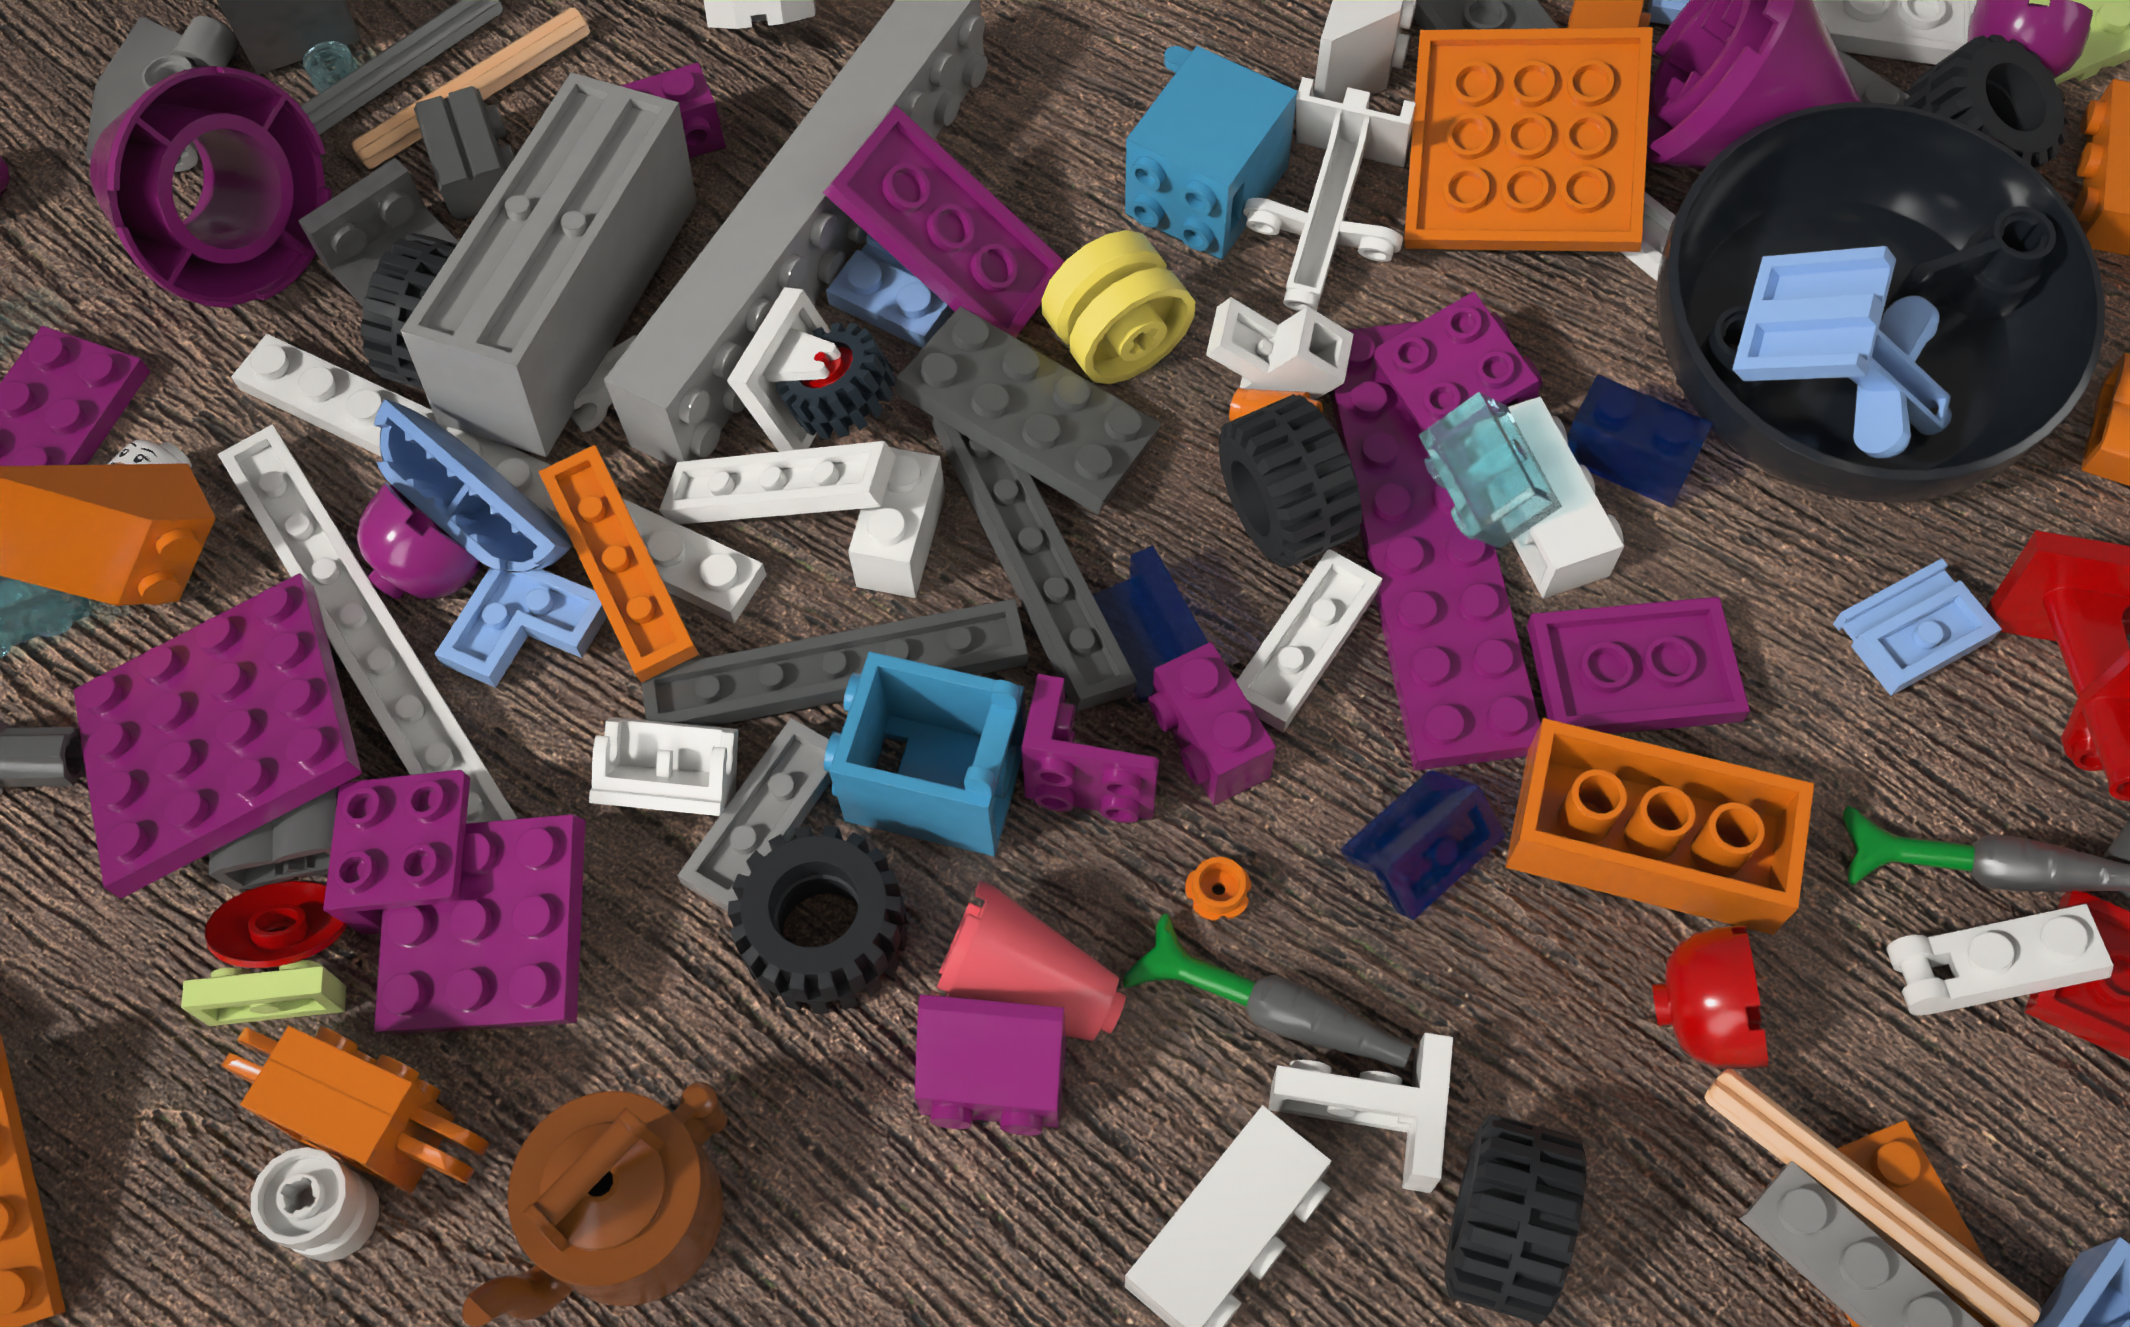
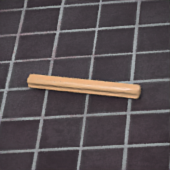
[351,7,590,169]
[1704,1069,2042,1327]

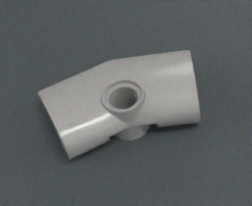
[86,16,239,172]

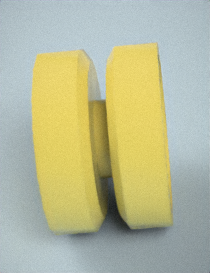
[1042,230,1195,384]

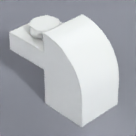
[1206,297,1354,400]

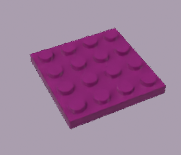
[73,573,362,899]

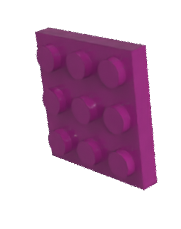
[374,814,585,1035]

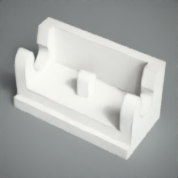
[589,717,738,816]

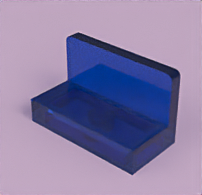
[1093,545,1209,703]
[1341,770,1506,920]

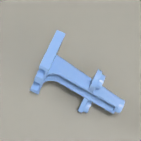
[1732,246,1952,458]

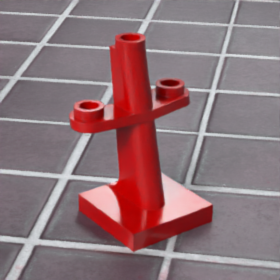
[1985,530,2130,801]

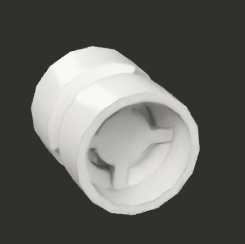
[251,1147,379,1262]

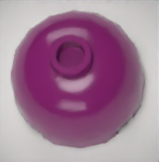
[1967,0,2093,77]
[357,482,483,599]

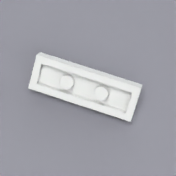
[1236,549,1383,733]

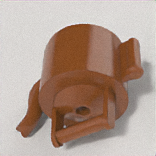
[462,1082,727,1327]

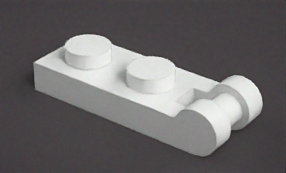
[1886,904,2114,1016]

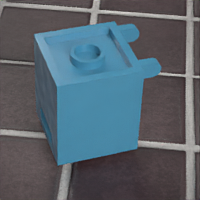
[1125,46,1298,260]
[824,651,1027,857]

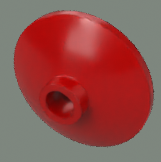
[204,881,347,968]

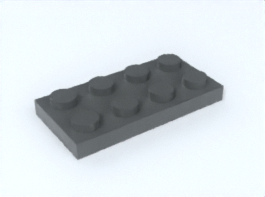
[894,306,1161,515]

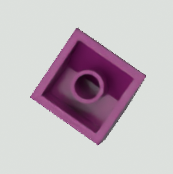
[915,994,1066,1136]

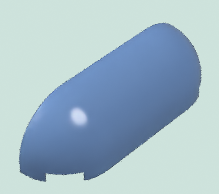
[374,399,573,573]

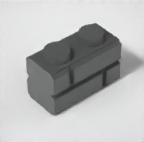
[414,86,515,221]

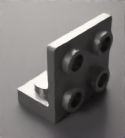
[298,158,459,307]

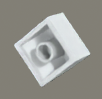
[1313,0,1417,103]

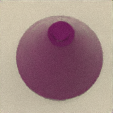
[1646,0,1862,169]

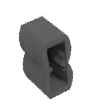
[209,786,339,890]

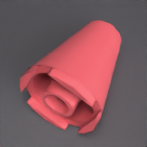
[930,880,1126,1041]

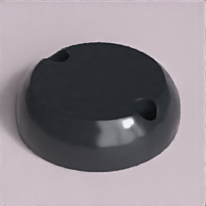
[1656,102,2105,502]

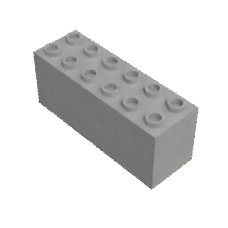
[400,72,697,457]

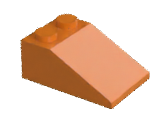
[0,463,216,606]

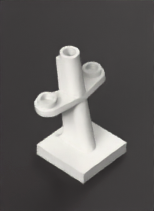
[1243,77,1416,311]

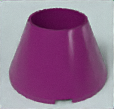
[90,66,332,308]

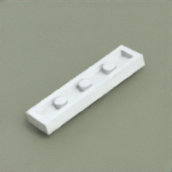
[659,441,896,524]

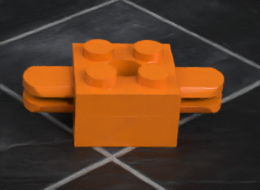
[221,1025,490,1194]

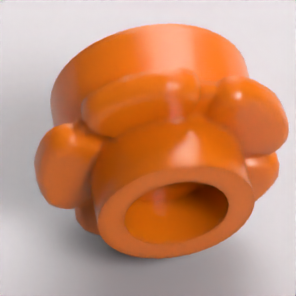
[1185,857,1251,921]

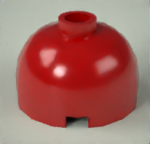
[1652,925,1769,1069]

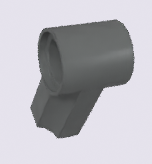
[0,721,86,795]

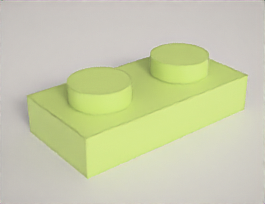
[181,960,346,1026]

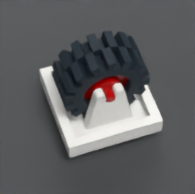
[727,287,896,452]

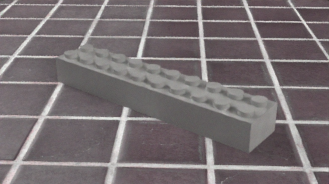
[603,0,988,468]

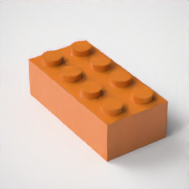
[1505,718,1814,935]

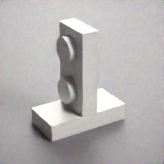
[1268,1033,1453,1193]

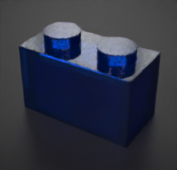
[1567,374,1713,508]

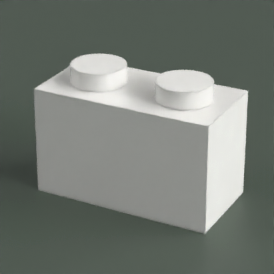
[848,447,945,598]

